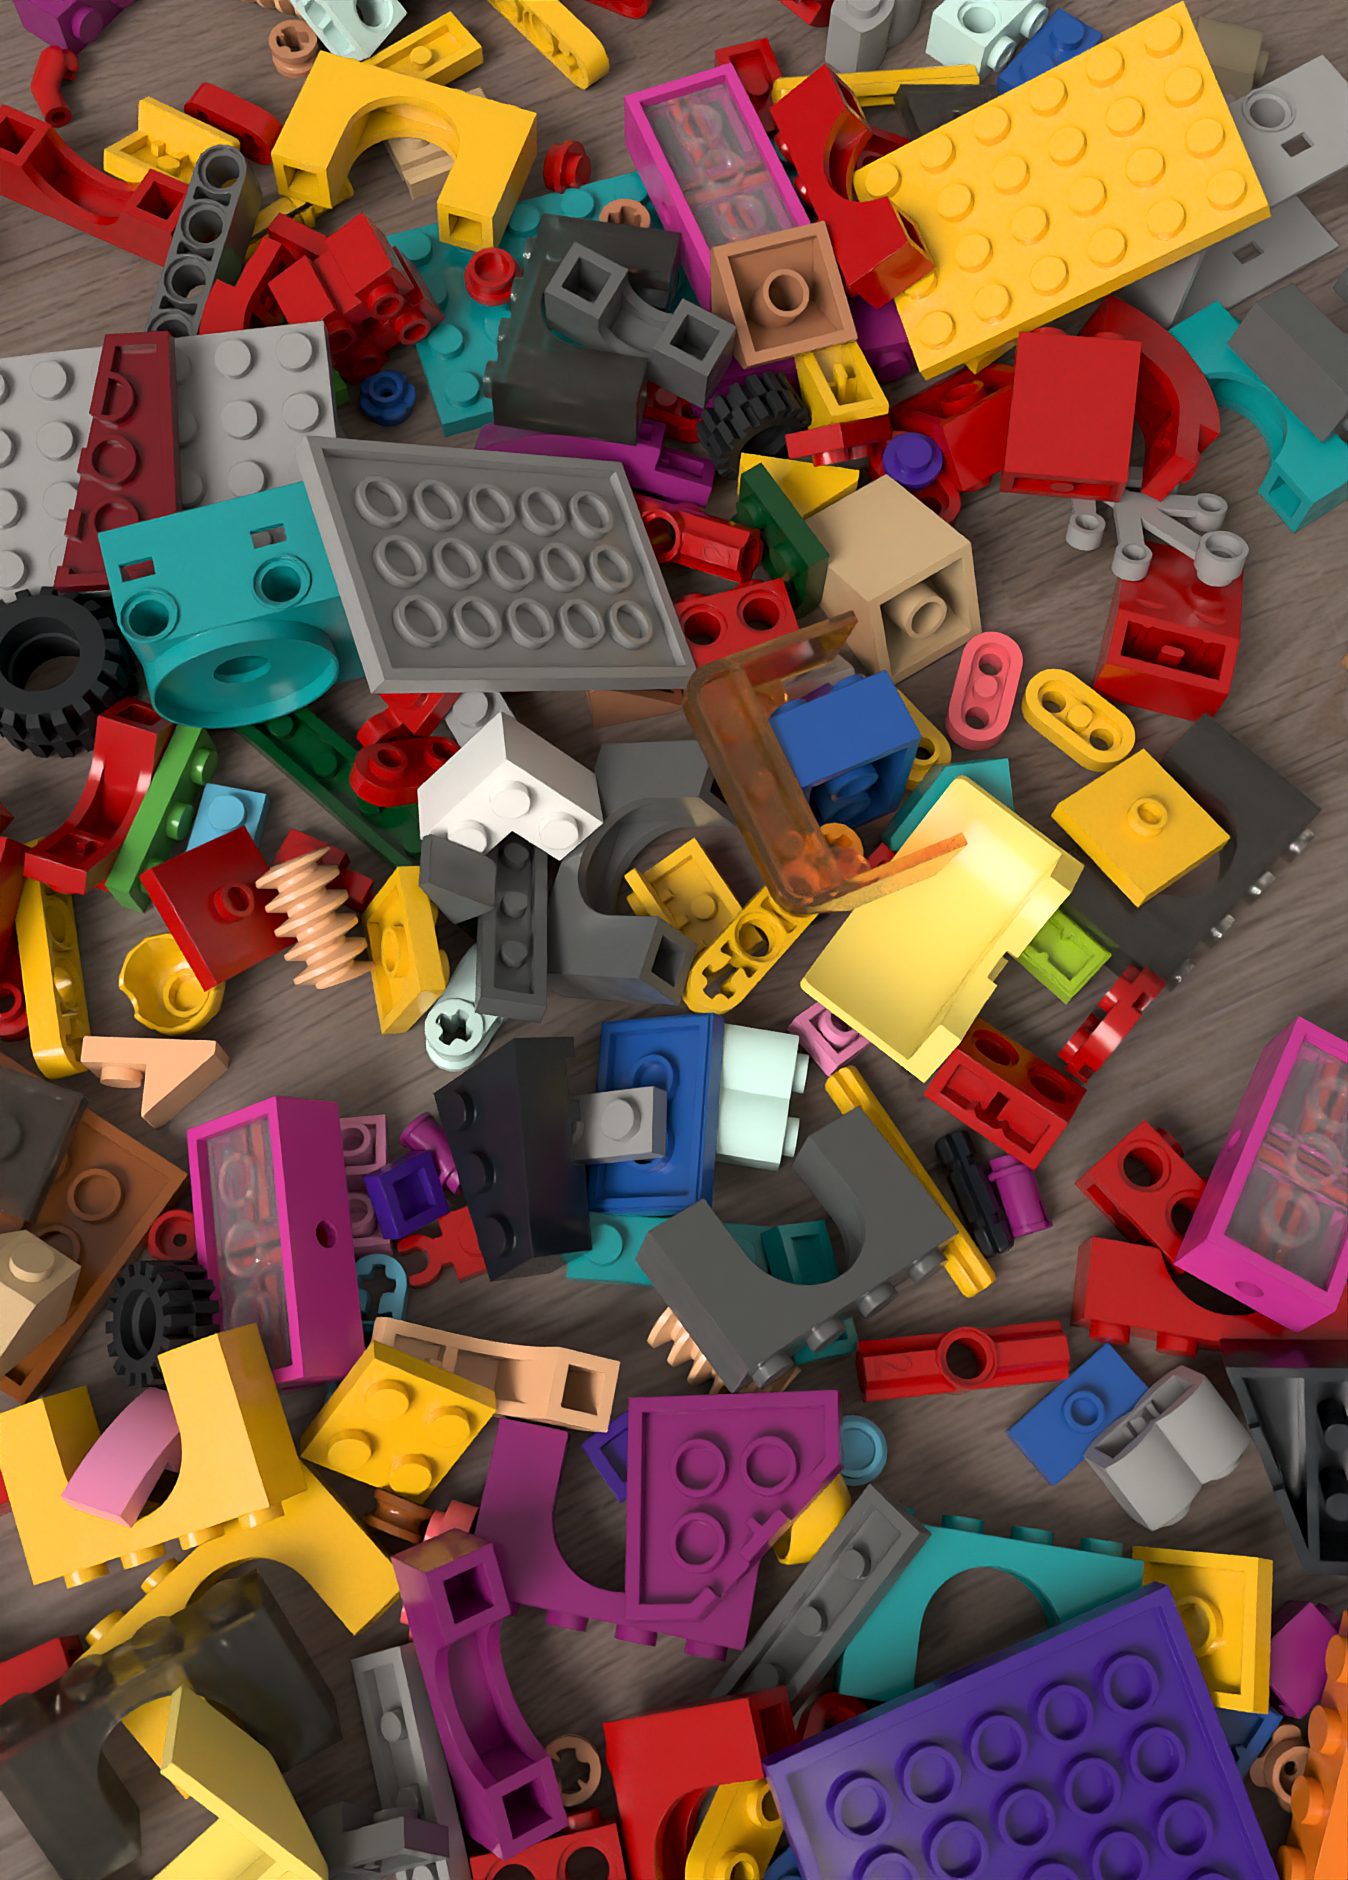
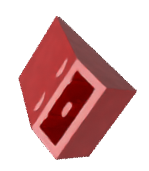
[1091,540,1244,725]

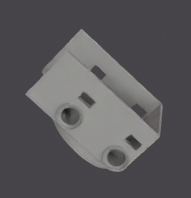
[1116,54,1348,331]

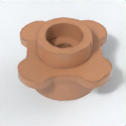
[1247,1722,1310,1812]

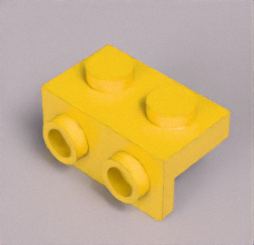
[104,96,240,189]
[624,837,768,986]

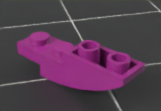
[474,410,715,508]

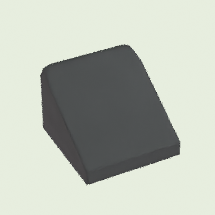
[419,834,497,924]

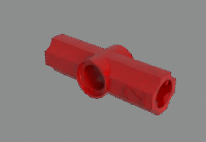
[632,492,764,583]
[855,1320,1070,1403]

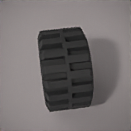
[0,586,138,759]

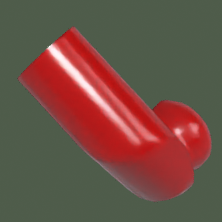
[30,44,80,128]

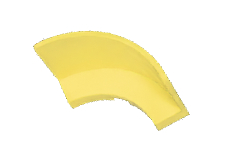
[800,775,1084,1083]

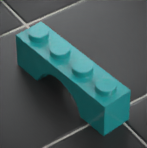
[1168,300,1348,534]

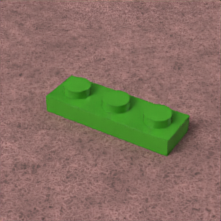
[105,724,218,913]

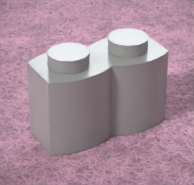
[825,0,922,73]
[1083,1365,1252,1532]

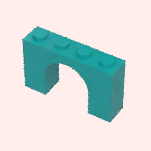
[833,1507,1144,1702]

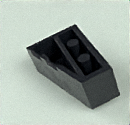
[433,1036,592,1282]
[1220,1339,1348,1576]

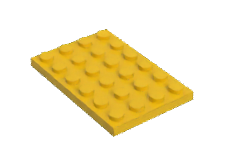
[852,1,1271,381]

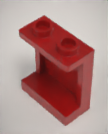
[999,327,1142,503]

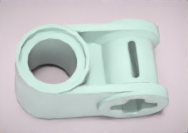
[425,943,509,1072]

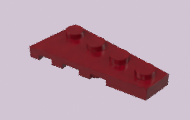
[53,331,182,593]

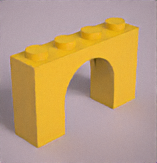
[271,50,537,252]
[0,1323,308,1589]
[74,1455,401,1799]

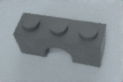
[544,241,737,409]

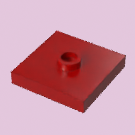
[138,825,298,992]

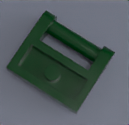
[730,462,830,620]

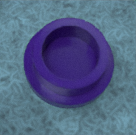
[882,432,943,492]

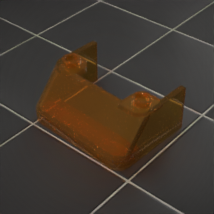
[682,610,968,915]

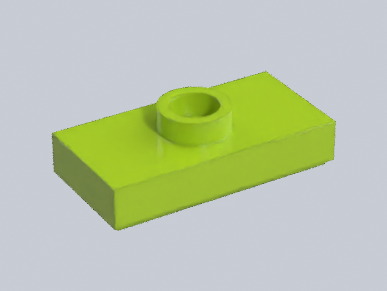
[1007,908,1112,1005]

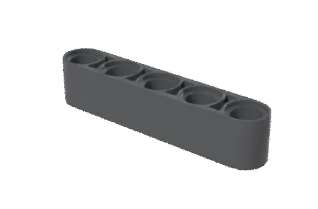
[144,144,263,338]

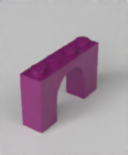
[474,1418,760,1661]

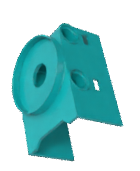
[97,481,365,729]

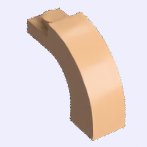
[370,1317,620,1433]

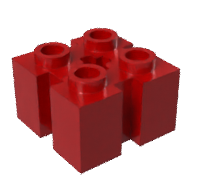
[267,212,446,385]

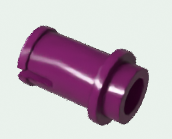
[399,1112,463,1195]
[987,1154,1053,1238]

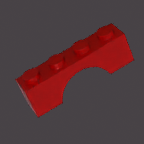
[769,63,936,310]
[0,104,215,267]
[1070,1237,1348,1363]

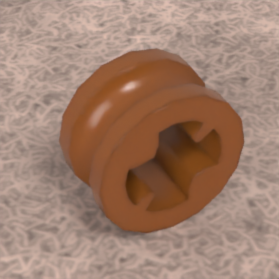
[362,1488,434,1544]

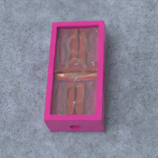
[624,63,811,313]
[1173,1016,1348,1333]
[187,1096,365,1397]

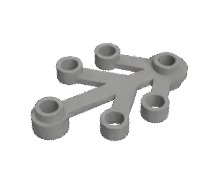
[1066,466,1249,587]

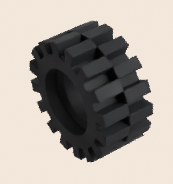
[696,371,812,480]
[106,1260,220,1388]

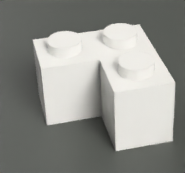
[417,711,603,861]

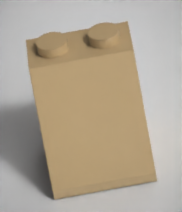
[804,474,982,685]

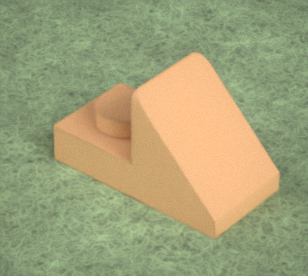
[80,1036,229,1129]

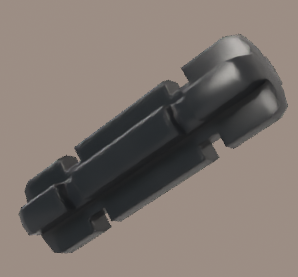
[934,1130,1014,1259]

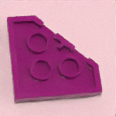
[625,1390,844,1623]

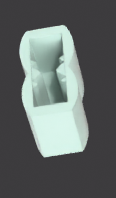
[715,1023,809,1171]

